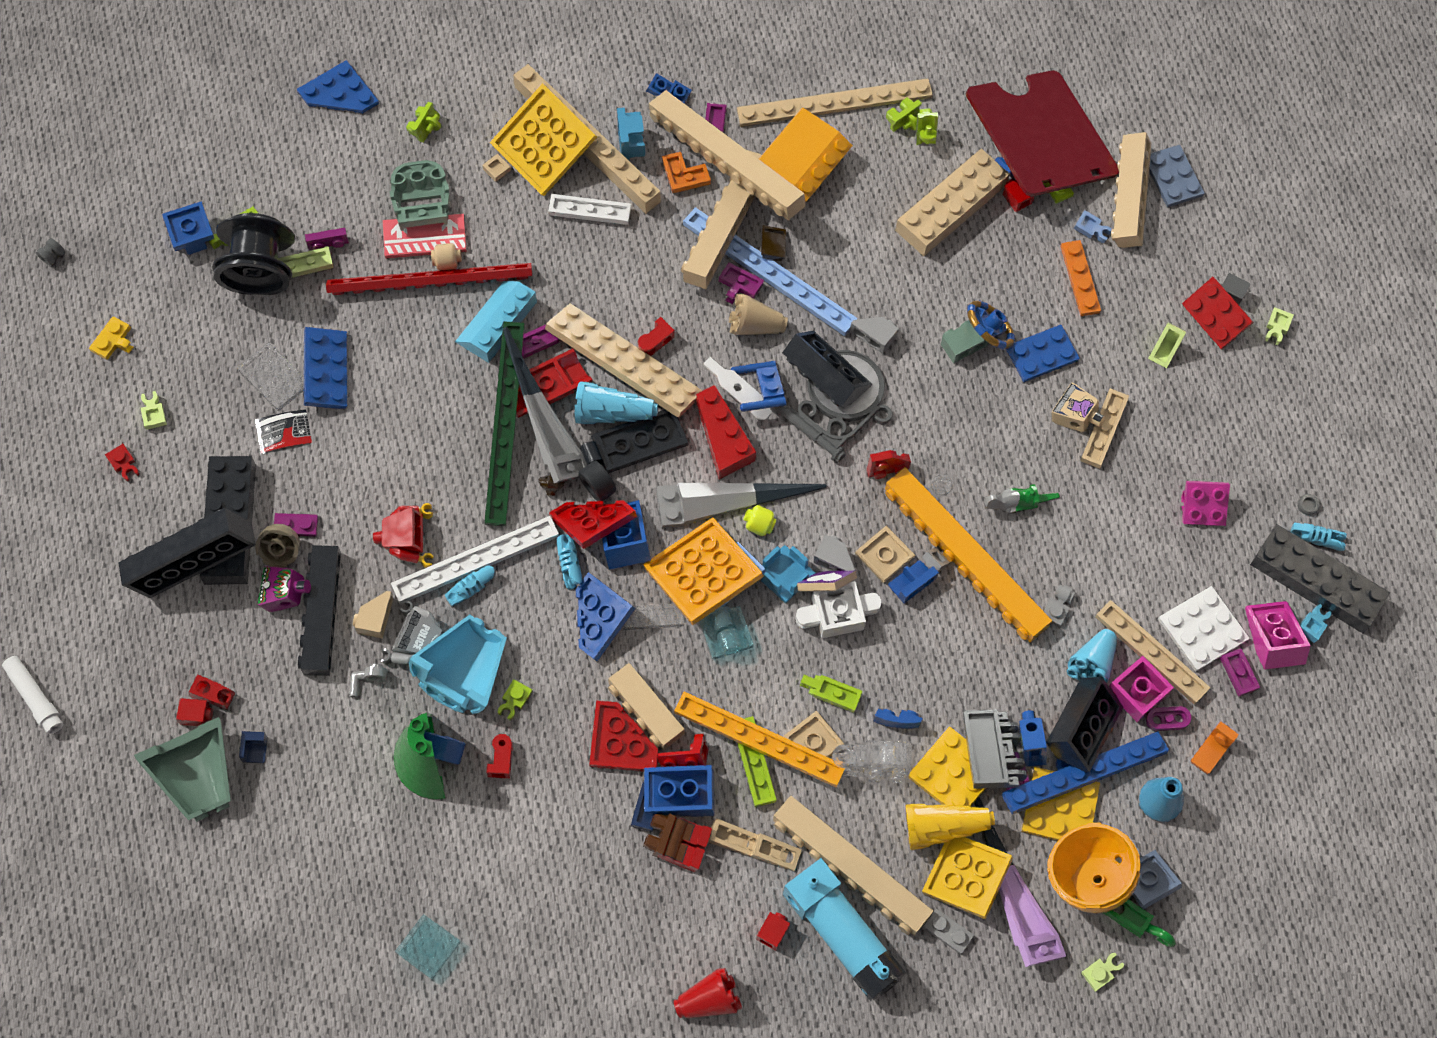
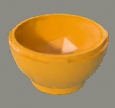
[1047,823,1141,913]

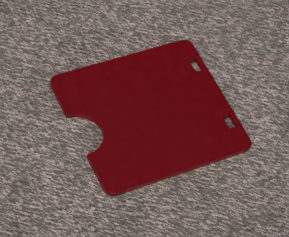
[965,70,1119,197]

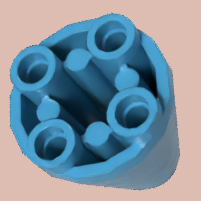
[1139,777,1184,822]

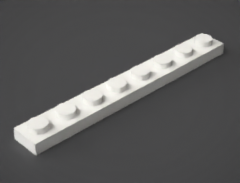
[391,516,559,604]

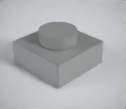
[922,548,951,571]

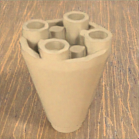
[729,294,788,335]

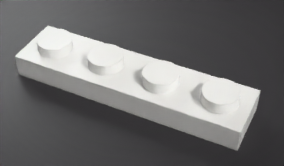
[548,194,631,225]

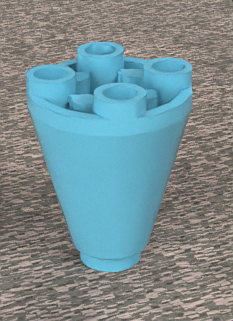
[1066,629,1117,683]

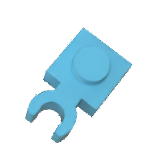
[1300,604,1331,643]

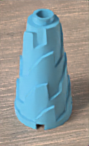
[575,381,658,424]

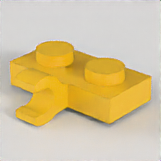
[89,316,134,360]

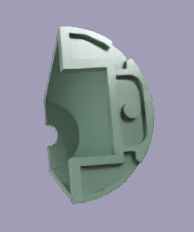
[134,717,231,822]

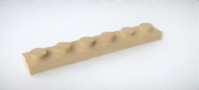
[1095,600,1211,705]

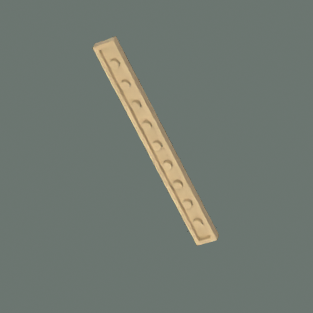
[737,79,933,127]

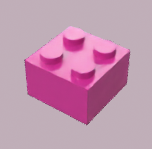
[1109,656,1174,723]

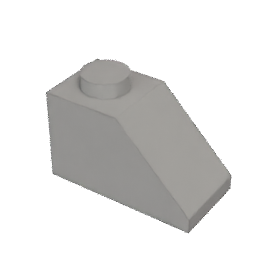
[850,317,899,354]
[813,534,855,571]

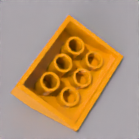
[759,108,853,202]

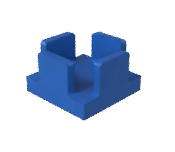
[162,201,215,255]

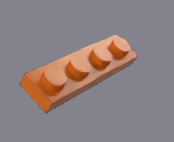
[1060,240,1101,317]

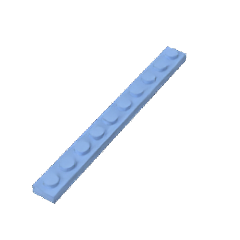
[683,207,857,336]

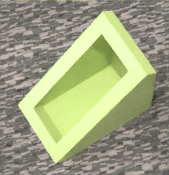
[1148,323,1186,368]

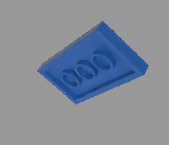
[304,327,347,409]

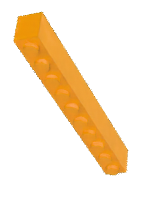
[885,467,1052,643]

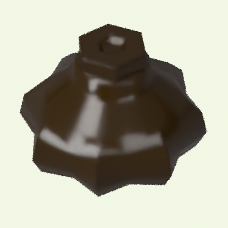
[538,473,565,496]

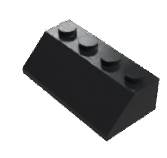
[782,330,872,407]
[1046,676,1123,772]

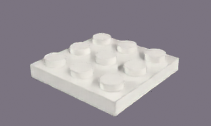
[1158,586,1250,672]

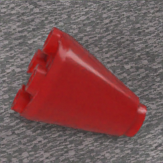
[674,968,742,1018]

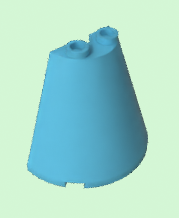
[409,614,507,714]

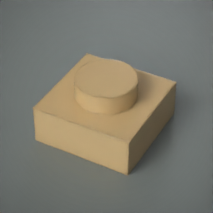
[482,154,511,182]

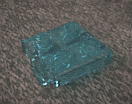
[699,606,754,660]

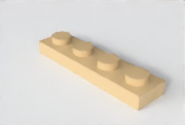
[1080,388,1129,469]

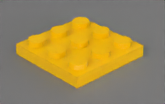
[908,726,986,807]
[1021,767,1100,841]
[922,837,1013,919]

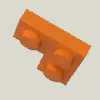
[662,152,711,194]

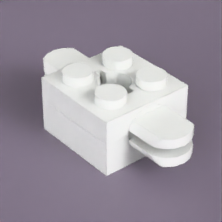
[796,581,881,639]

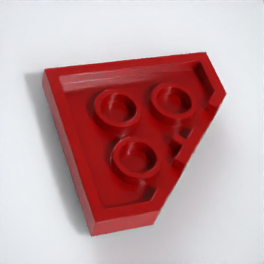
[549,500,637,549]
[589,700,658,772]

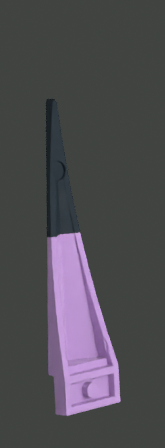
[975,797,1066,967]

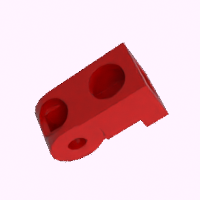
[638,317,675,356]
[189,674,235,710]
[486,734,513,779]

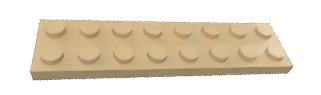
[545,303,703,418]

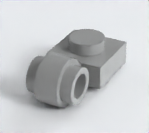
[1044,585,1075,627]

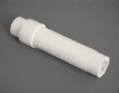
[2,656,64,735]

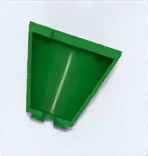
[394,713,446,799]

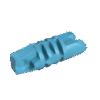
[1290,523,1347,551]
[557,534,582,590]
[445,565,495,606]

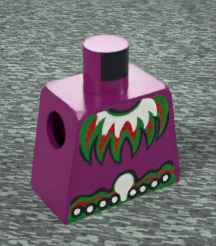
[258,566,311,612]

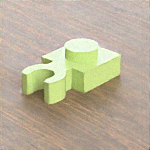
[1265,307,1294,345]
[141,391,167,430]
[1081,953,1124,992]

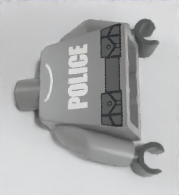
[379,601,442,664]

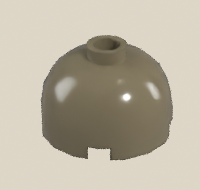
[255,524,300,568]

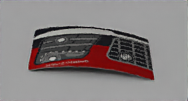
[255,409,312,453]

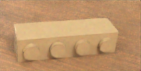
[608,663,684,751]

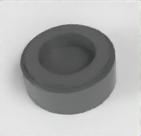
[1297,494,1320,515]

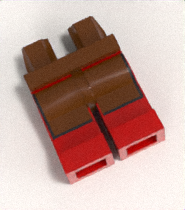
[643,814,712,872]

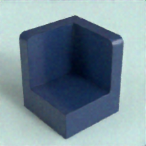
[239,731,268,763]

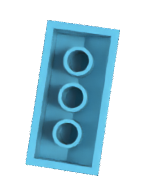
[455,281,537,363]

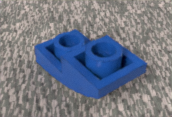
[646,73,692,103]
[873,708,923,729]
[424,731,466,764]

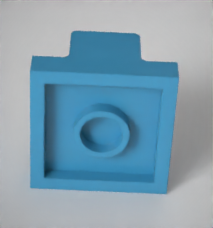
[617,107,645,161]
[760,545,815,604]

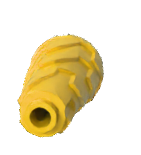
[905,804,995,850]

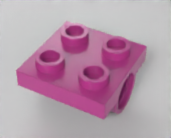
[1181,481,1230,526]

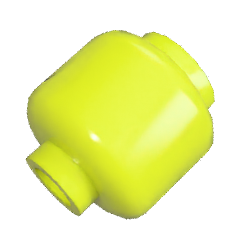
[743,505,777,536]

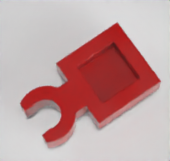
[105,444,139,482]

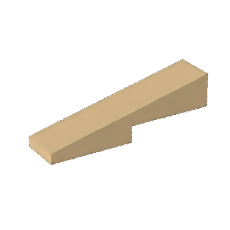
[708,818,801,871]

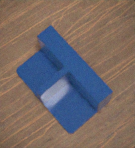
[888,560,939,604]

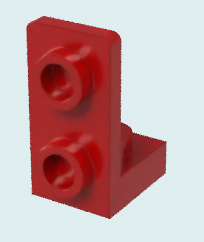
[657,734,709,767]

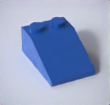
[602,500,651,570]
[644,765,715,817]

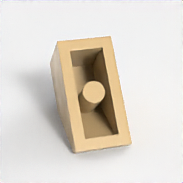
[353,591,394,639]

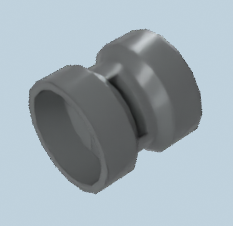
[36,238,65,267]

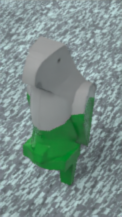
[984,484,1060,514]

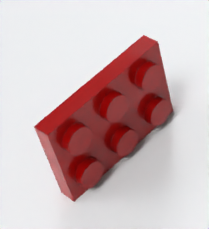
[1182,276,1254,349]

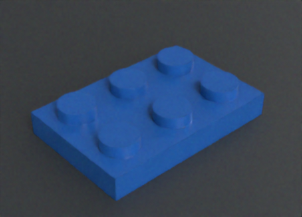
[1006,325,1080,382]

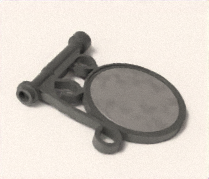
[770,350,892,462]

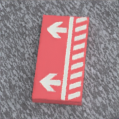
[383,214,467,259]

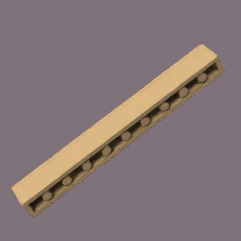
[513,64,661,214]
[649,90,806,220]

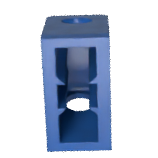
[1019,710,1047,767]

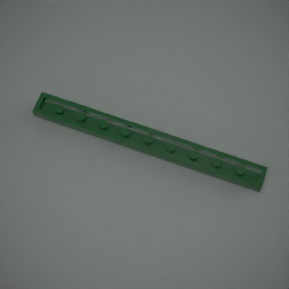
[484,321,525,526]

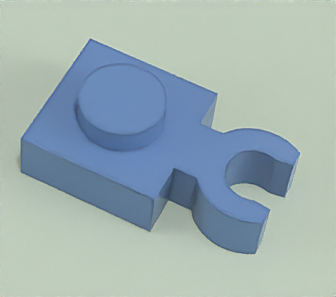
[1073,210,1112,243]

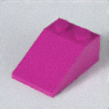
[1245,601,1311,670]

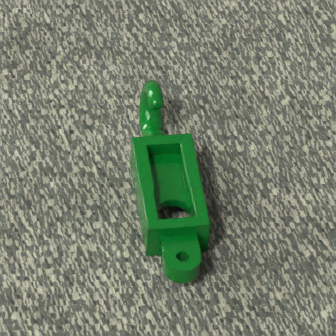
[1103,899,1176,947]

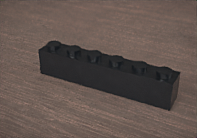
[298,545,341,676]

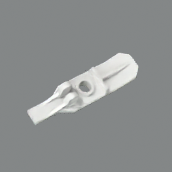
[703,357,772,420]

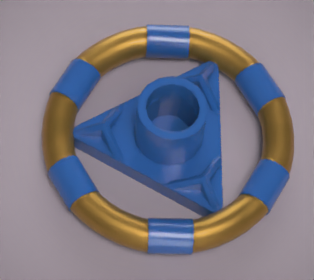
[967,300,1015,349]

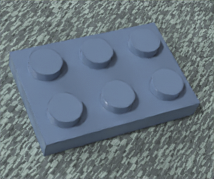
[1149,145,1204,207]

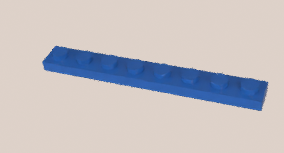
[1002,731,1169,815]

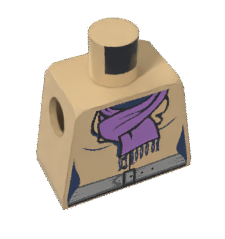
[1052,383,1105,432]

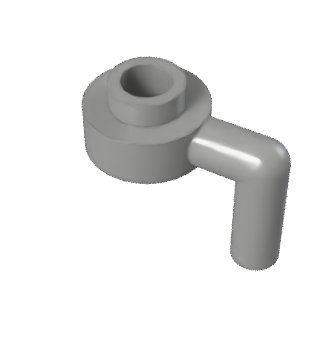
[349,664,387,697]

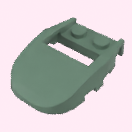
[390,160,450,231]

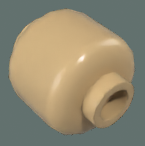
[431,243,462,271]

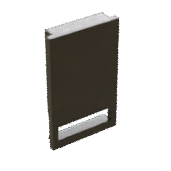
[761,225,786,261]

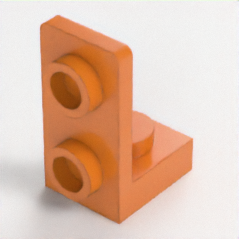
[1190,721,1239,774]

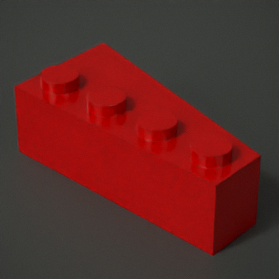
[696,385,756,480]

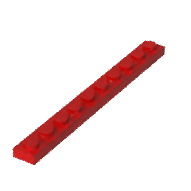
[326,263,532,295]

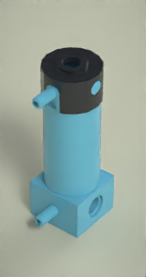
[783,858,906,1001]

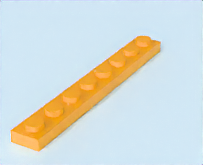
[674,692,846,788]

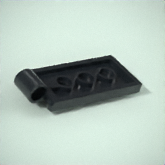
[580,409,688,474]

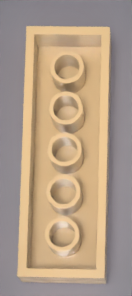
[895,148,1010,256]

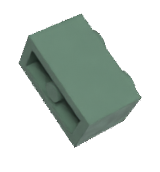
[941,320,989,364]

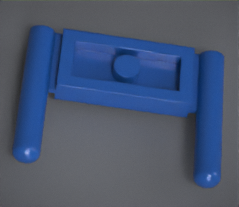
[731,361,786,412]

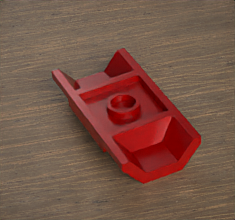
[516,348,593,418]

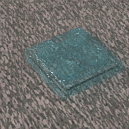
[395,914,461,980]

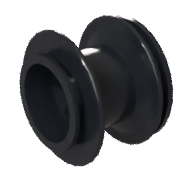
[212,213,296,295]

